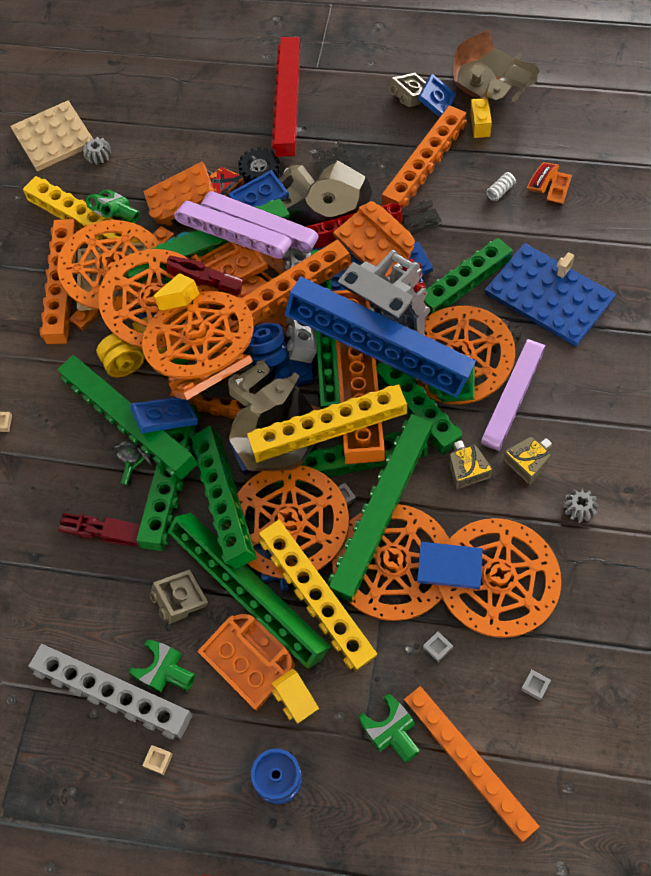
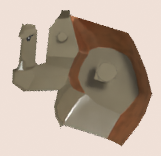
[453,30,540,102]

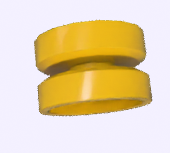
[96,332,144,378]

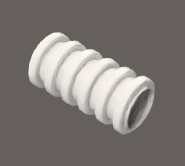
[486,172,516,201]

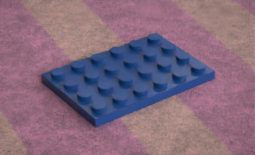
[484,243,616,347]

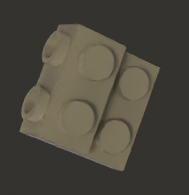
[389,73,426,107]
[150,569,208,624]

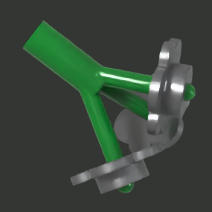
[114,441,153,485]

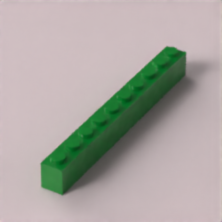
[124,198,290,287]
[310,250,341,409]
[57,355,198,480]
[327,414,433,602]
[167,512,331,669]

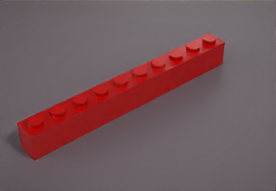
[272,37,300,157]

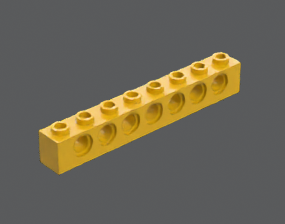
[23,176,141,246]
[247,384,407,463]
[258,519,377,672]

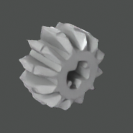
[83,137,111,165]
[563,488,599,523]

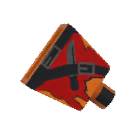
[207,167,245,197]

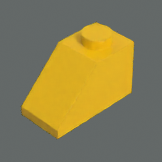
[153,273,200,311]

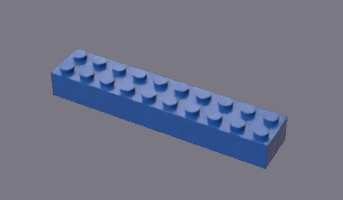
[285,276,476,398]

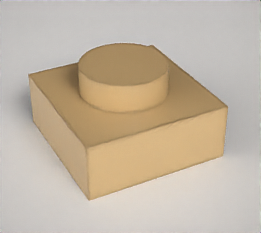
[557,252,574,278]
[0,412,12,432]
[142,745,173,775]

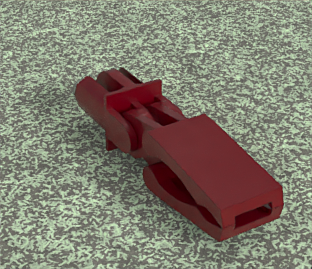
[167,255,243,295]
[57,513,140,547]

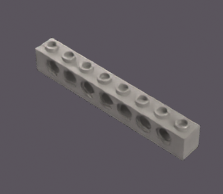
[283,247,317,363]
[29,644,192,740]

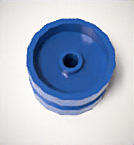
[246,323,289,367]
[251,748,302,805]

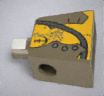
[504,437,553,485]
[449,441,492,490]

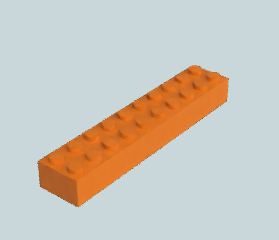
[332,290,385,464]

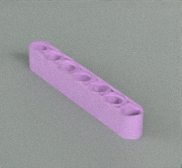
[200,191,319,253]
[174,201,292,259]
[481,339,546,451]

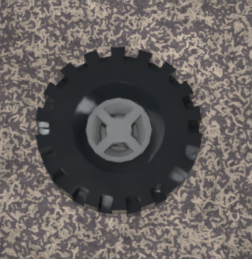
[238,147,281,184]

